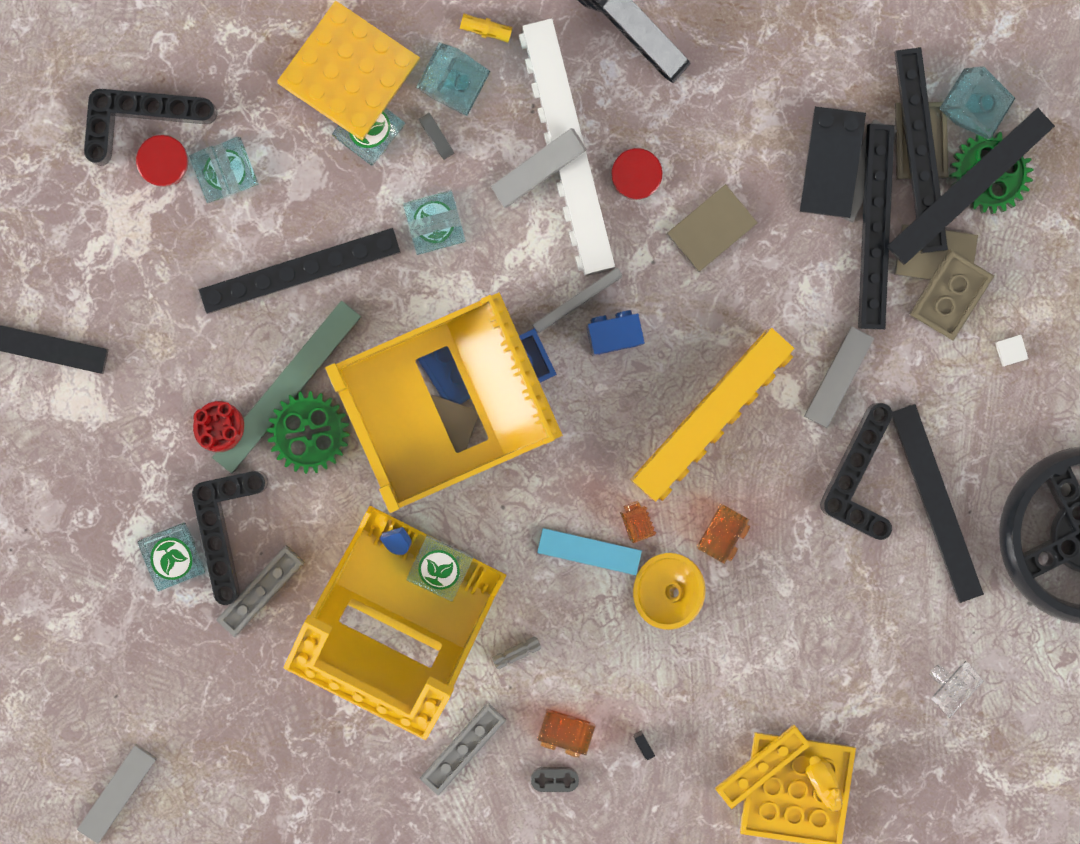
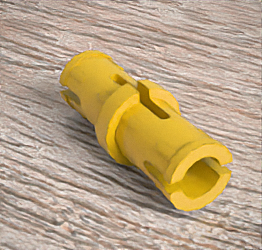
[459,13,513,43]

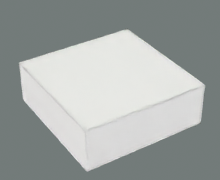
[995,335,1028,366]

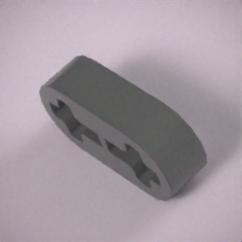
[418,113,455,160]
[531,767,579,792]

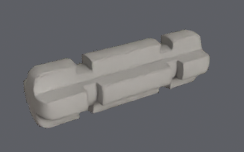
[492,637,541,669]

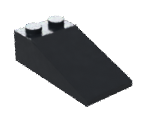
[800,106,866,218]

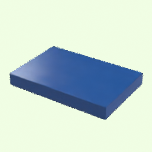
[418,346,471,404]

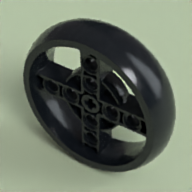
[999,447,1080,624]

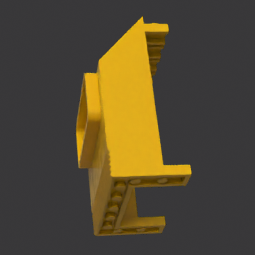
[325,292,563,513]
[283,506,506,740]

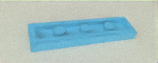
[537,528,642,575]

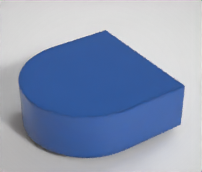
[380,527,412,555]

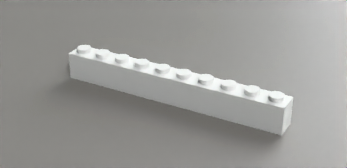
[519,19,615,276]

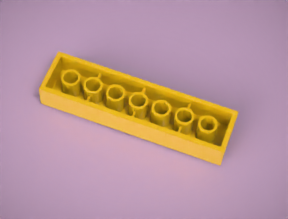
[630,328,795,502]

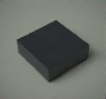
[633,730,655,760]

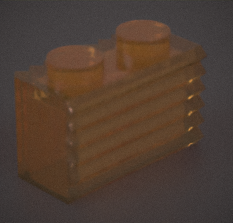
[620,501,656,543]
[696,504,750,564]
[537,708,595,758]

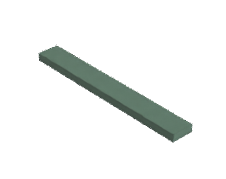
[212,300,361,474]

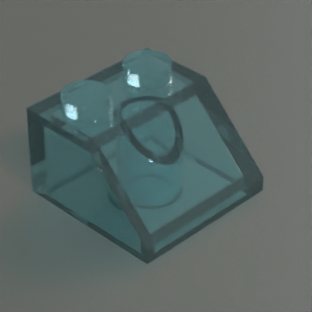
[416,42,491,116]
[939,66,1016,139]

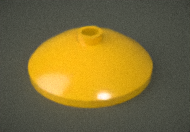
[633,553,705,630]

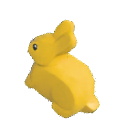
[805,755,842,812]

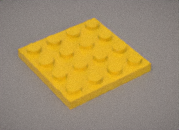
[277,0,420,141]
[740,732,856,844]

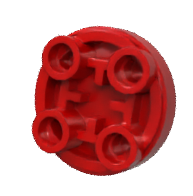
[136,135,189,187]
[611,148,663,200]
[193,401,244,452]

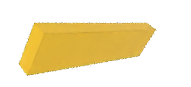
[715,725,811,809]

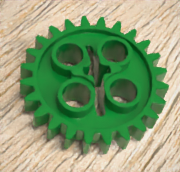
[949,131,1034,214]
[267,391,350,474]

